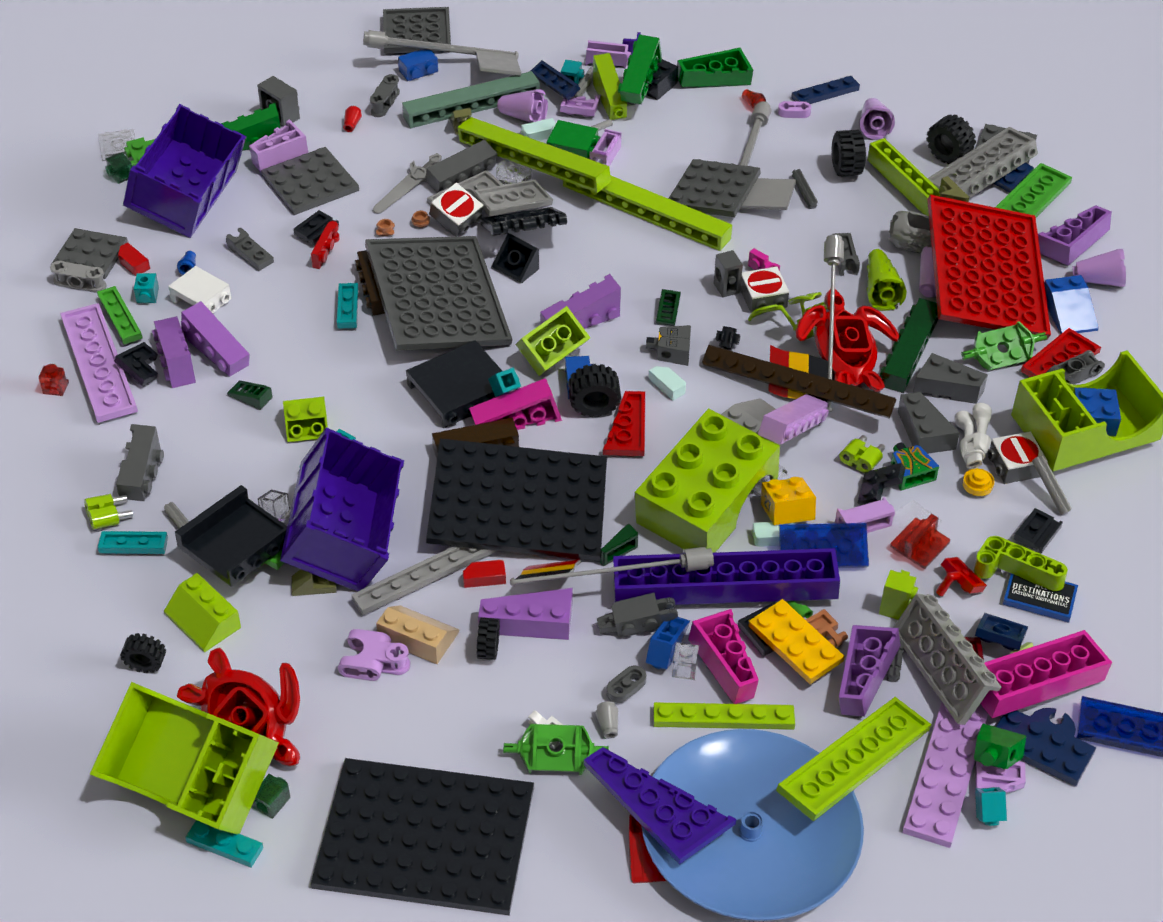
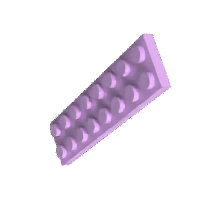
[60,303,138,423]
[902,702,988,848]

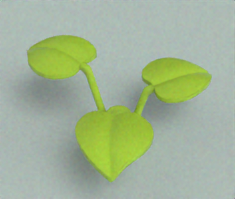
[748,292,827,339]

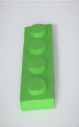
[97,286,143,345]

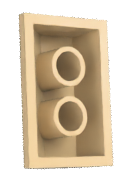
[376,605,459,664]

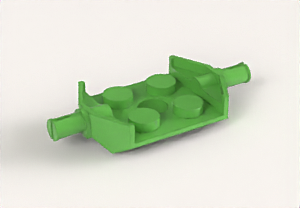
[961,321,1047,370]
[503,724,609,775]

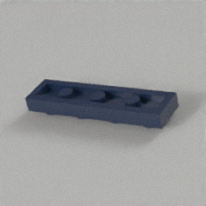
[531,60,581,101]
[791,76,860,104]

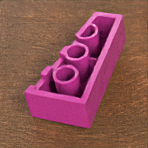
[469,378,562,430]
[688,609,759,704]

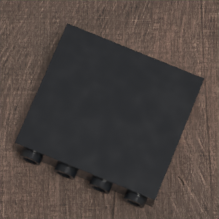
[406,340,502,428]
[175,485,287,587]

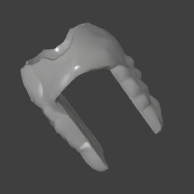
[888,211,932,253]

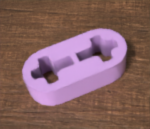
[778,101,811,118]

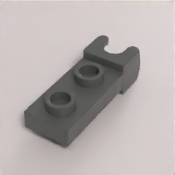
[226,228,274,271]
[832,233,860,276]

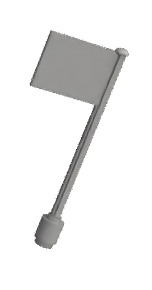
[363,30,521,76]
[740,101,796,210]

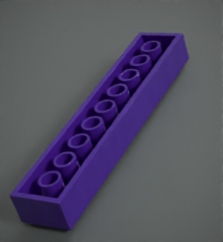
[613,548,840,605]

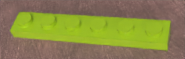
[654,702,795,730]

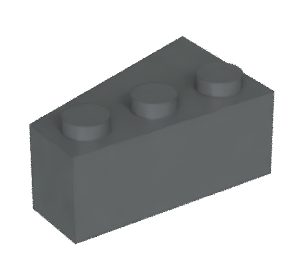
[913,353,988,404]
[898,392,960,454]
[116,424,164,501]

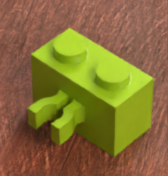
[879,570,918,620]

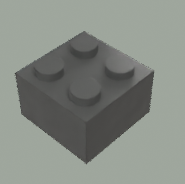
[257,76,300,127]

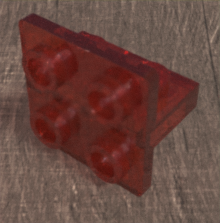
[890,513,950,569]

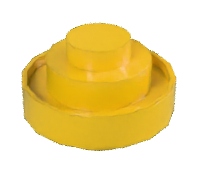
[962,468,994,496]

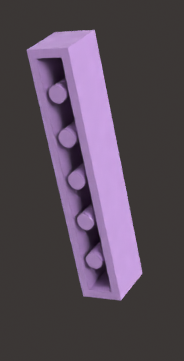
[758,394,829,445]

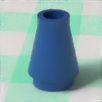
[177,251,196,275]

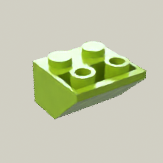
[283,396,328,442]

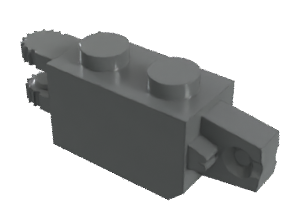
[597,593,678,637]

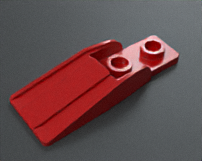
[629,814,667,884]

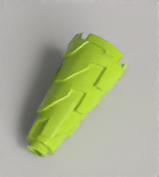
[866,249,907,311]

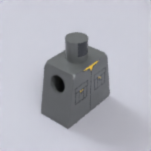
[646,325,691,366]

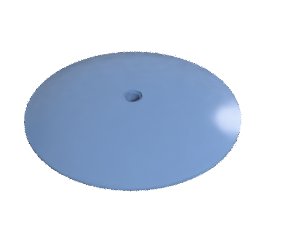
[641,729,864,921]

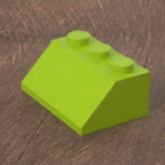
[164,573,241,652]

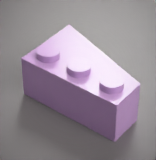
[249,119,308,172]

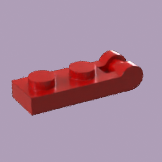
[311,221,340,269]

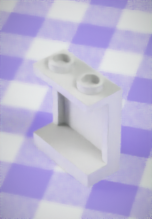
[168,266,231,313]

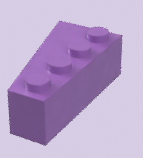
[1038,205,1112,265]
[540,274,621,329]
[181,301,250,377]
[152,316,196,388]
[478,588,573,640]
[839,625,900,717]

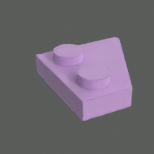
[560,95,601,117]
[975,761,1026,793]

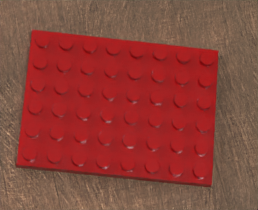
[927,195,1051,340]

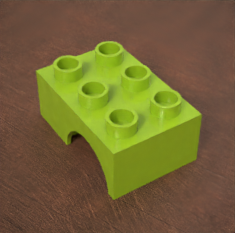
[1011,350,1163,471]
[635,408,780,553]
[90,682,279,834]

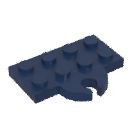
[996,708,1096,786]

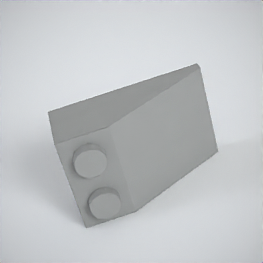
[721,398,776,434]

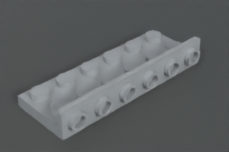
[928,127,1038,198]
[894,593,1001,725]

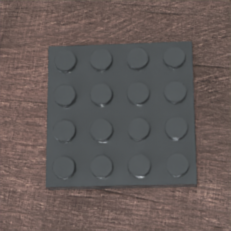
[383,7,451,54]
[261,146,359,215]
[668,159,761,218]

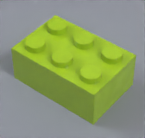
[515,306,591,376]

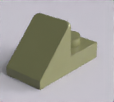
[450,108,472,135]
[939,176,969,202]
[292,569,337,596]

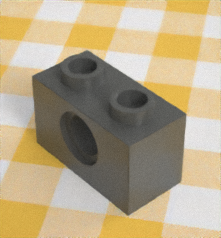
[713,250,743,298]

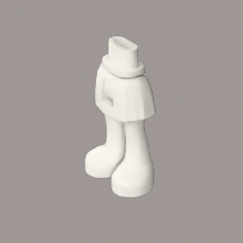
[955,403,992,469]

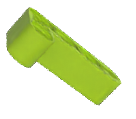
[974,536,1068,591]

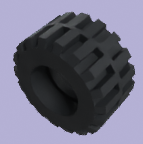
[926,114,976,164]
[831,129,866,176]
[568,364,621,417]

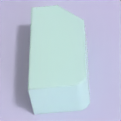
[521,118,556,141]
[648,366,686,401]
[752,522,795,547]

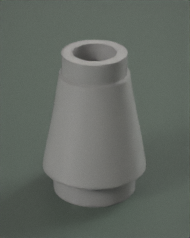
[595,701,618,739]

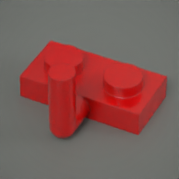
[936,557,987,596]

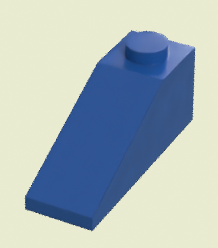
[645,617,690,669]

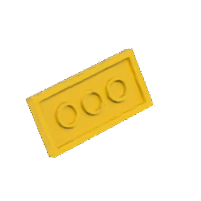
[748,599,845,684]

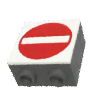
[429,182,484,237]
[740,267,789,313]
[988,432,1048,484]

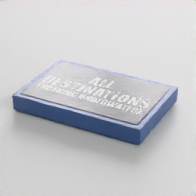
[1003,573,1078,622]

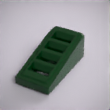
[656,289,681,326]
[227,380,273,410]
[600,524,638,566]

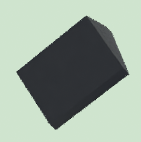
[491,233,539,283]

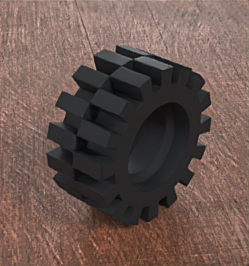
[476,617,500,660]
[120,633,166,673]

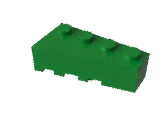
[618,34,662,104]
[677,47,754,87]
[221,103,280,151]

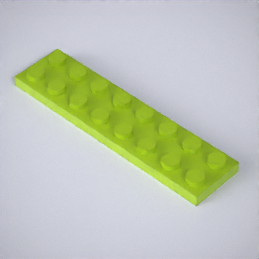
[776,697,932,821]

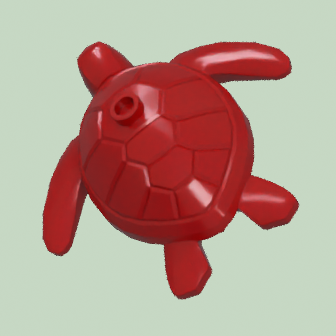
[796,289,899,392]
[177,648,300,766]

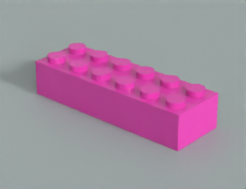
[980,630,1112,718]

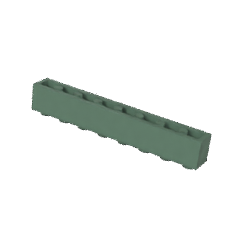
[402,71,540,128]

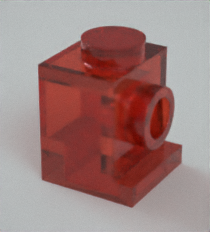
[39,364,69,396]

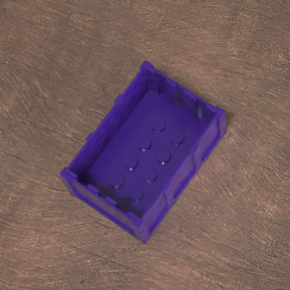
[123,104,246,238]
[280,427,404,592]

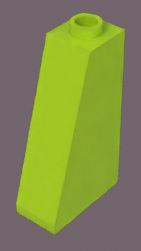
[593,53,627,120]

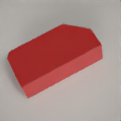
[118,242,150,276]
[463,560,506,588]

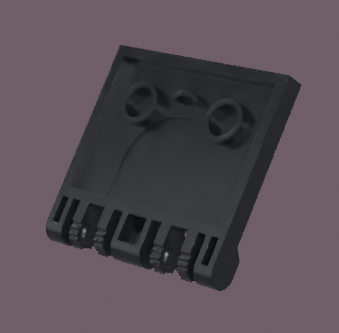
[480,207,567,236]

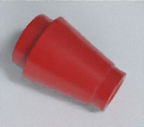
[343,106,362,132]

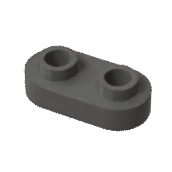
[607,665,647,703]

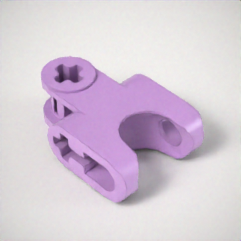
[338,629,410,681]

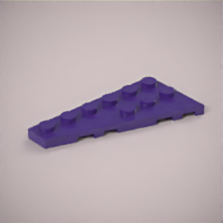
[584,747,736,865]

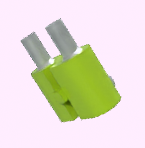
[839,435,885,473]
[84,494,133,530]

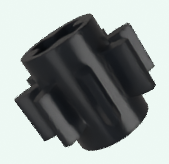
[715,326,741,349]

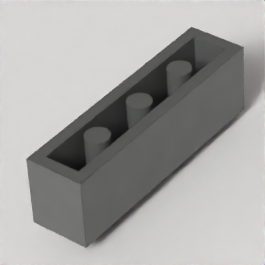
[425,140,497,193]

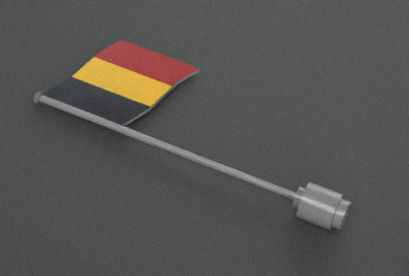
[768,235,844,412]
[510,547,714,586]

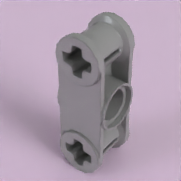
[50,261,107,293]

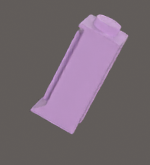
[585,40,631,69]
[590,129,622,166]
[835,497,895,539]

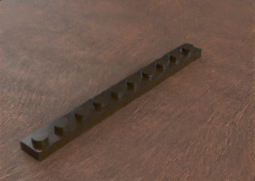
[702,345,896,419]

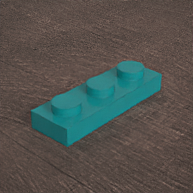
[337,283,359,329]
[98,531,168,554]
[185,820,264,868]

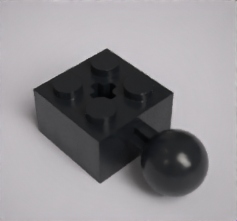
[627,59,678,104]

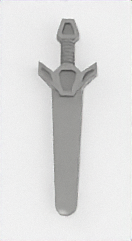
[373,153,442,214]

